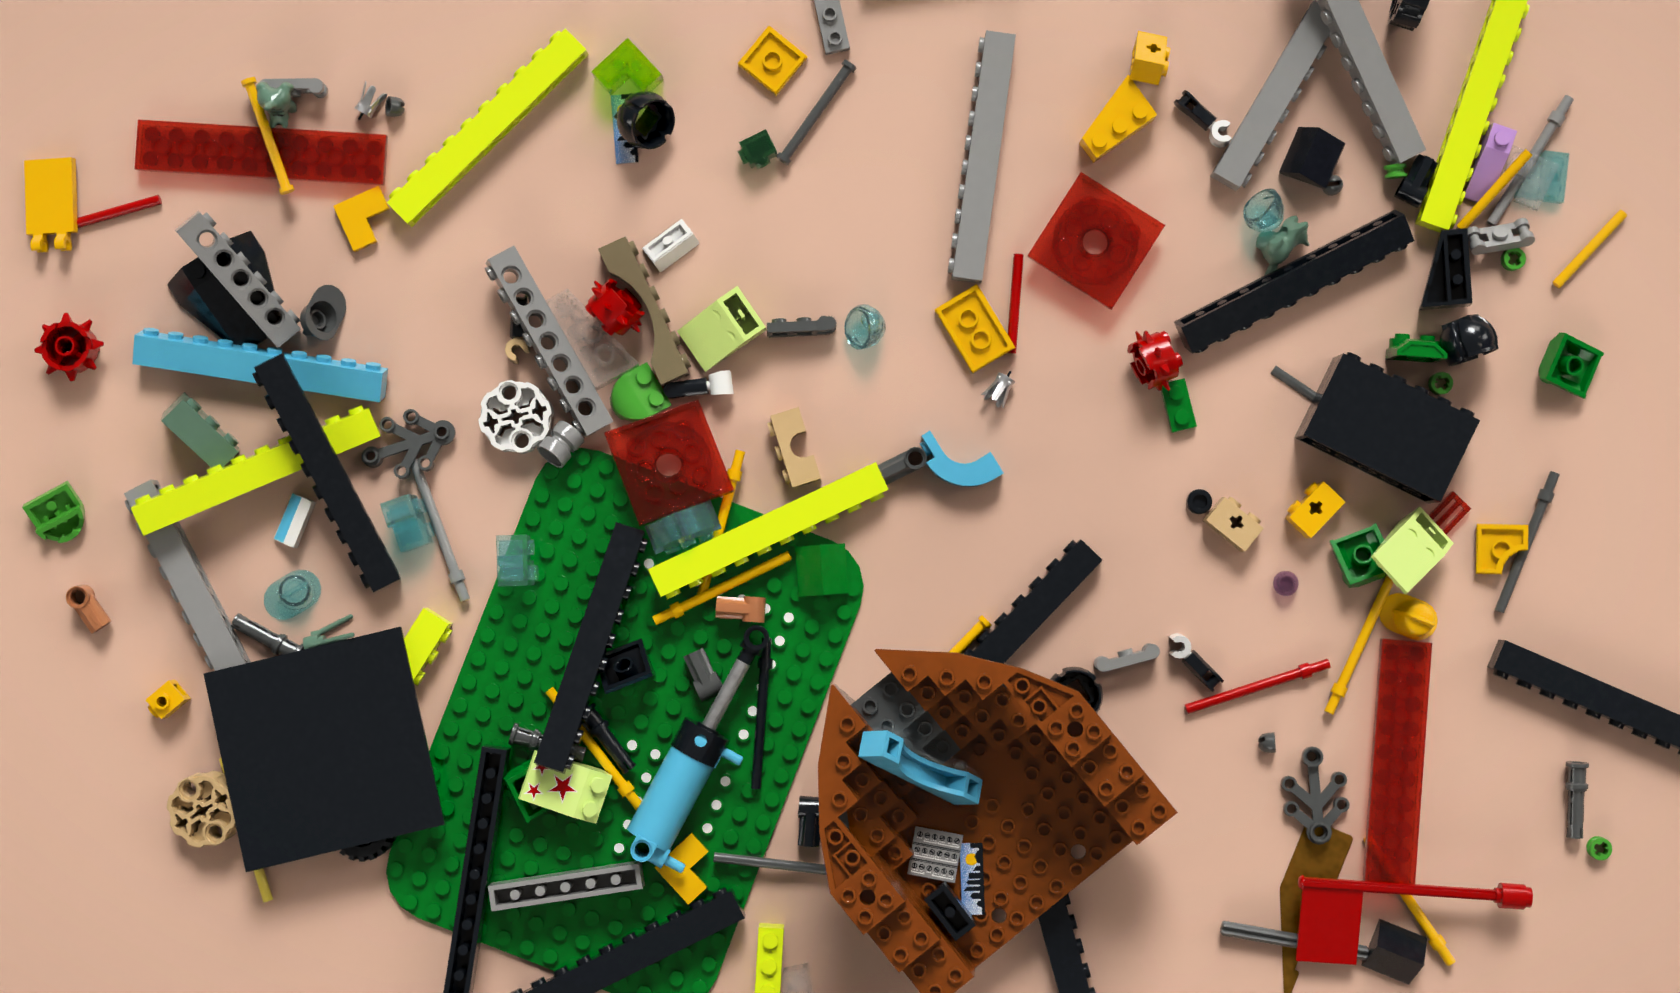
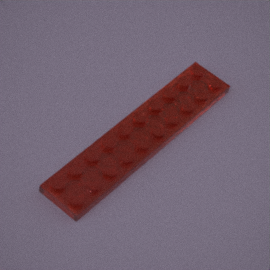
[134,120,388,186]
[1363,638,1432,884]

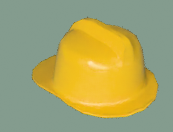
[1379,593,1438,640]

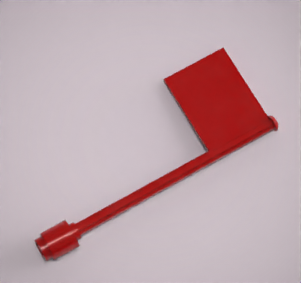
[1295,875,1533,965]

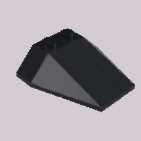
[167,231,280,345]

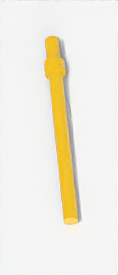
[697,450,745,594]
[652,551,792,626]
[1324,575,1394,715]
[545,687,641,810]
[1363,834,1455,966]

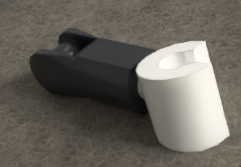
[1174,90,1232,148]
[663,370,734,398]
[1169,633,1224,692]

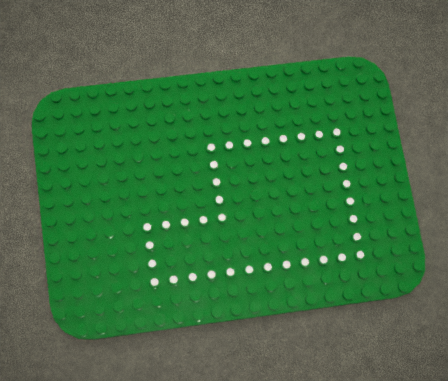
[386,448,864,993]

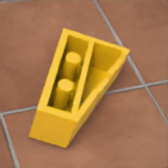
[1079,75,1157,163]

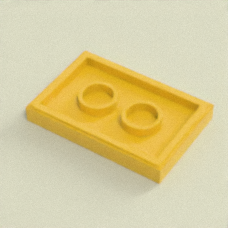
[934,284,1016,374]

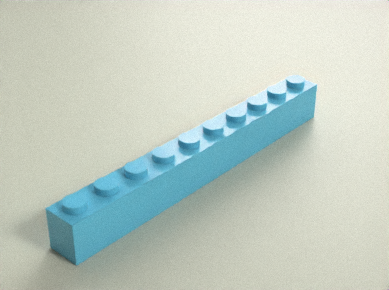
[132,328,388,402]

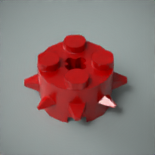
[585,279,645,336]
[34,313,104,382]
[1127,331,1183,391]

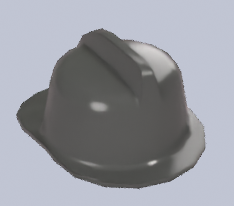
[300,285,346,340]

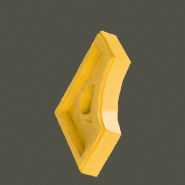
[1476,524,1528,574]

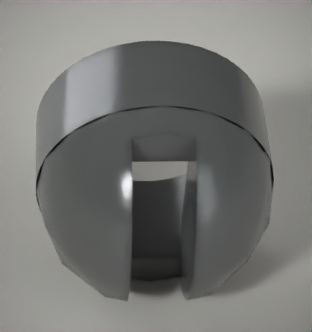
[385,96,405,117]
[1323,175,1343,196]
[1258,732,1276,753]

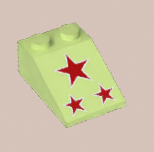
[518,750,612,824]

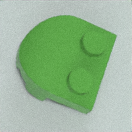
[610,362,672,424]
[22,481,85,543]

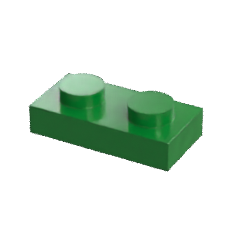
[1161,378,1197,433]

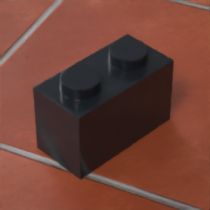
[924,881,977,941]

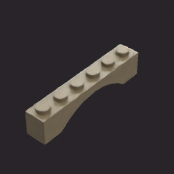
[598,237,691,387]

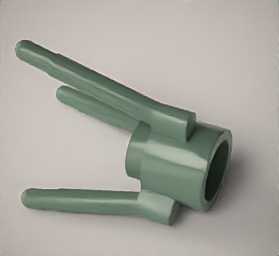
[303,614,355,649]

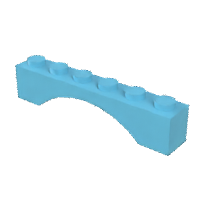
[858,730,983,805]

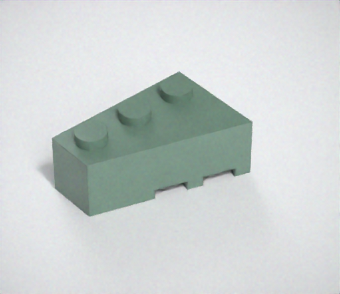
[161,392,239,468]

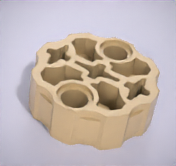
[167,770,237,848]

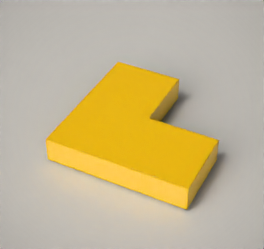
[333,185,390,252]
[654,833,709,905]

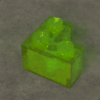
[591,38,664,95]

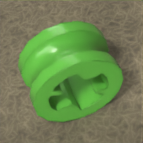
[1384,163,1407,179]
[1500,248,1526,271]
[1428,372,1453,395]
[1586,836,1612,860]

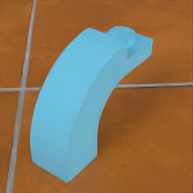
[919,431,1004,487]

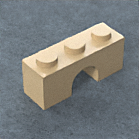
[767,407,821,488]

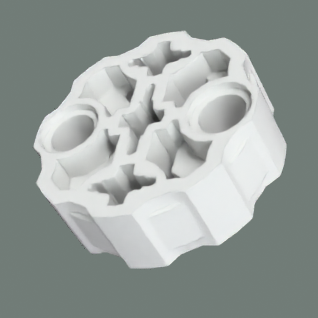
[478,380,554,454]

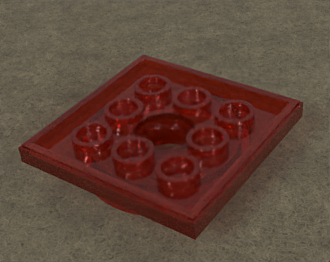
[1027,172,1165,310]
[604,400,734,526]

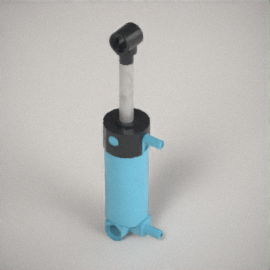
[627,625,770,873]

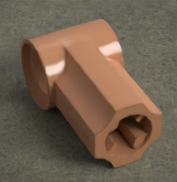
[66,585,111,634]
[715,596,766,623]

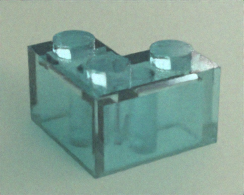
[380,494,435,552]
[645,500,722,555]
[496,534,539,587]

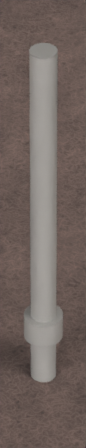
[1487,95,1574,226]
[411,459,470,602]

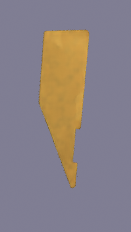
[1280,826,1353,993]

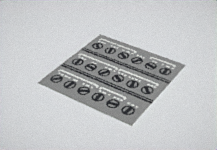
[907,826,963,883]

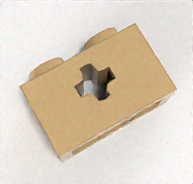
[1202,497,1264,552]

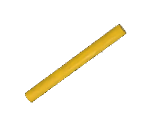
[1456,149,1533,229]
[1552,210,1627,288]

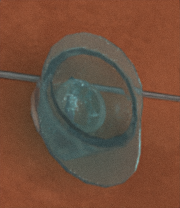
[264,570,321,620]

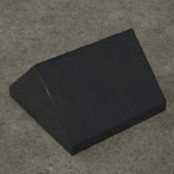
[1279,127,1345,190]
[599,638,656,694]
[1361,918,1427,985]

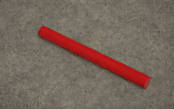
[77,195,162,228]
[1008,254,1024,354]

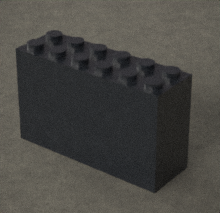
[1294,352,1480,504]

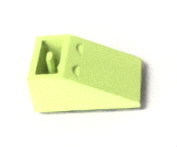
[677,286,767,372]
[1371,506,1454,594]

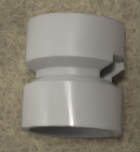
[537,420,584,468]

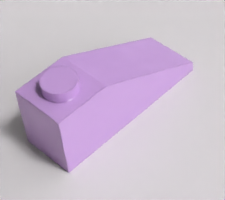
[1464,123,1517,203]

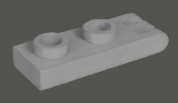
[814,0,850,55]

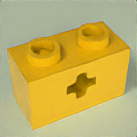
[1129,31,1170,85]
[1285,481,1345,539]

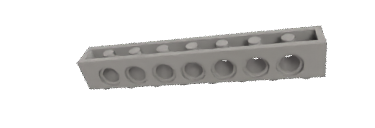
[485,246,613,438]

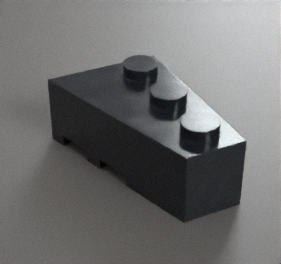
[1419,228,1472,310]

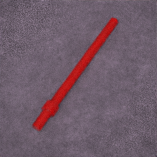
[1185,659,1331,714]

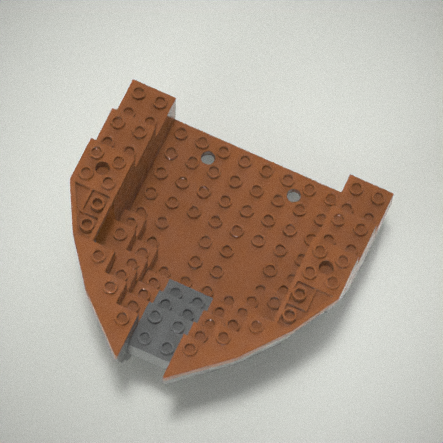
[818,649,1178,993]

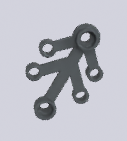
[362,409,456,480]
[1281,746,1350,845]

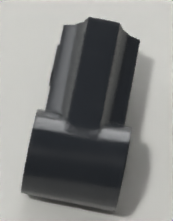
[1394,154,1438,208]
[798,796,820,847]

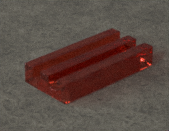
[1429,491,1471,535]

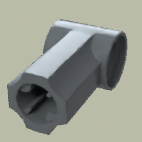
[878,447,927,485]
[684,648,723,702]

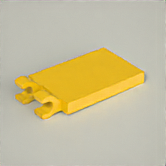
[24,157,78,253]

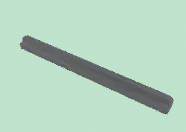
[1220,921,1369,961]

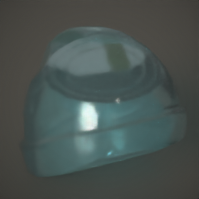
[1243,188,1284,232]
[844,304,886,349]

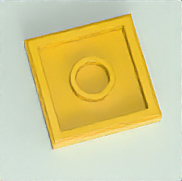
[738,25,807,96]

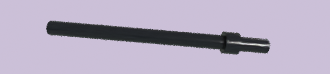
[751,638,773,789]

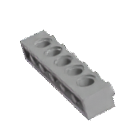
[175,211,301,348]

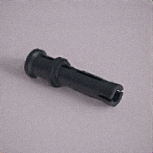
[583,703,636,774]

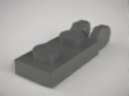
[767,316,837,338]

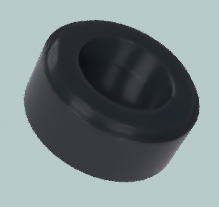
[1186,489,1212,514]

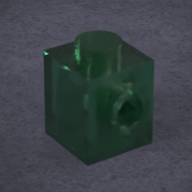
[737,129,777,169]

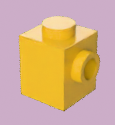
[146,680,191,719]

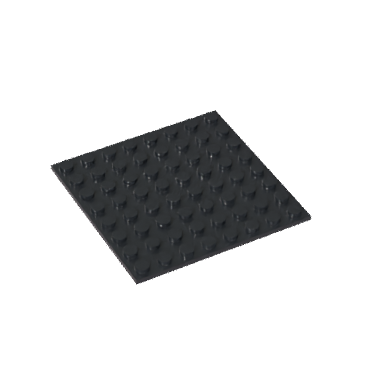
[204,627,445,872]

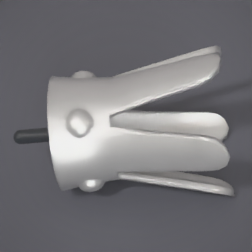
[354,81,387,120]
[981,371,1015,408]

